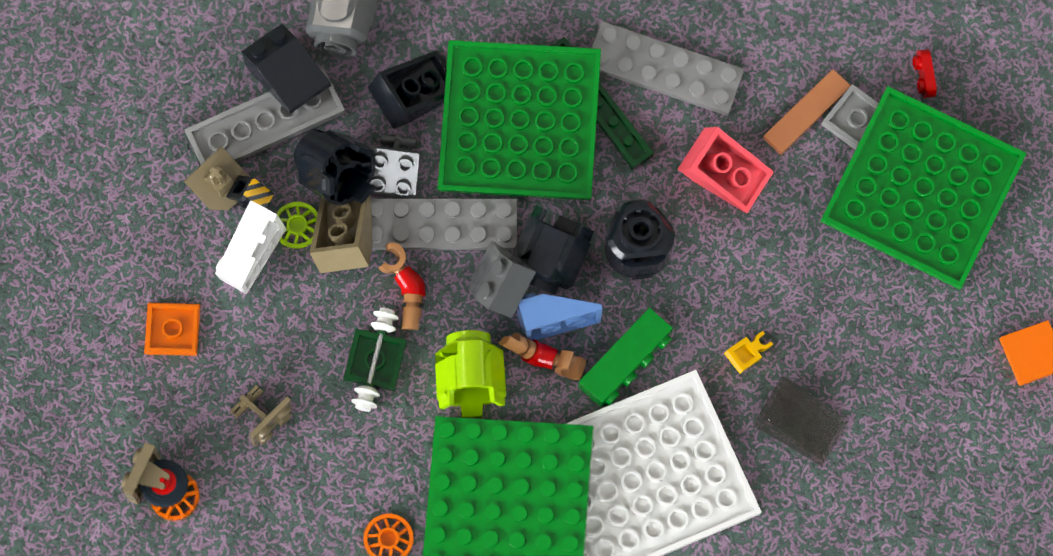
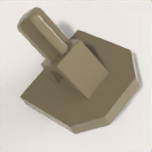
[183,146,248,210]

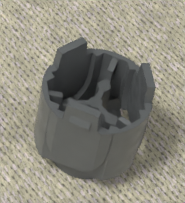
[305,0,379,58]

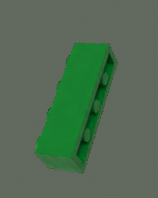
[578,308,673,408]

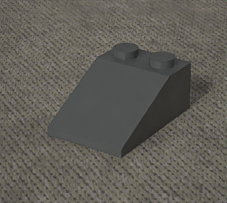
[468,241,536,318]

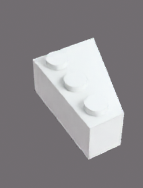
[215,200,286,294]

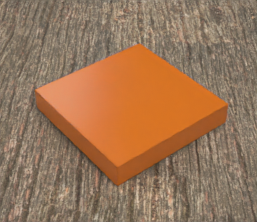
[144,303,200,356]
[999,320,1053,386]

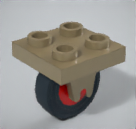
[121,442,188,508]

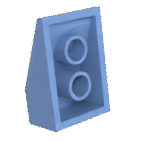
[517,293,602,340]

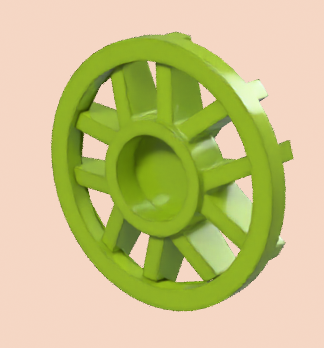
[276,202,318,249]

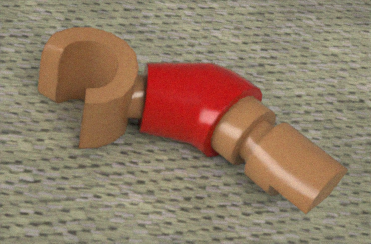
[379,243,426,330]
[498,333,586,381]

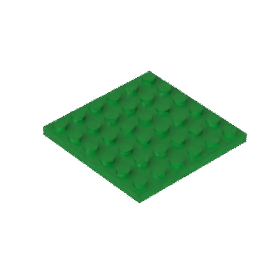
[438,40,601,201]
[820,86,1027,290]
[423,416,594,556]

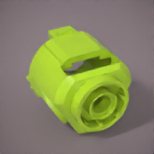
[435,330,506,418]

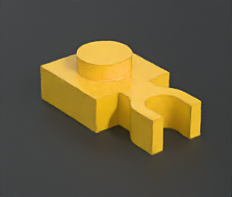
[724,331,773,374]

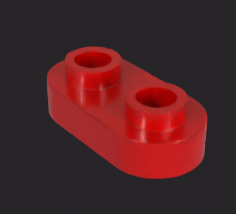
[913,49,936,98]

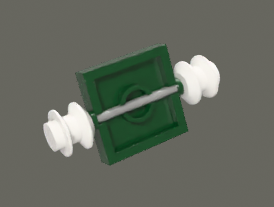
[343,308,407,412]

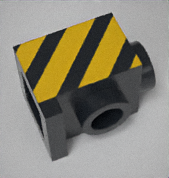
[226,175,274,209]

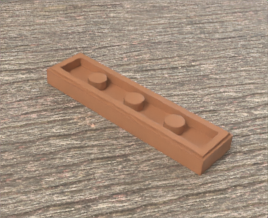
[763,69,851,155]

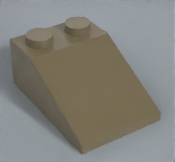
[310,195,372,273]

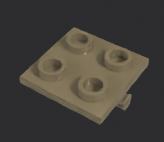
[230,385,292,446]

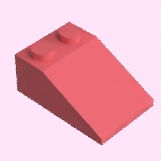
[678,127,774,213]

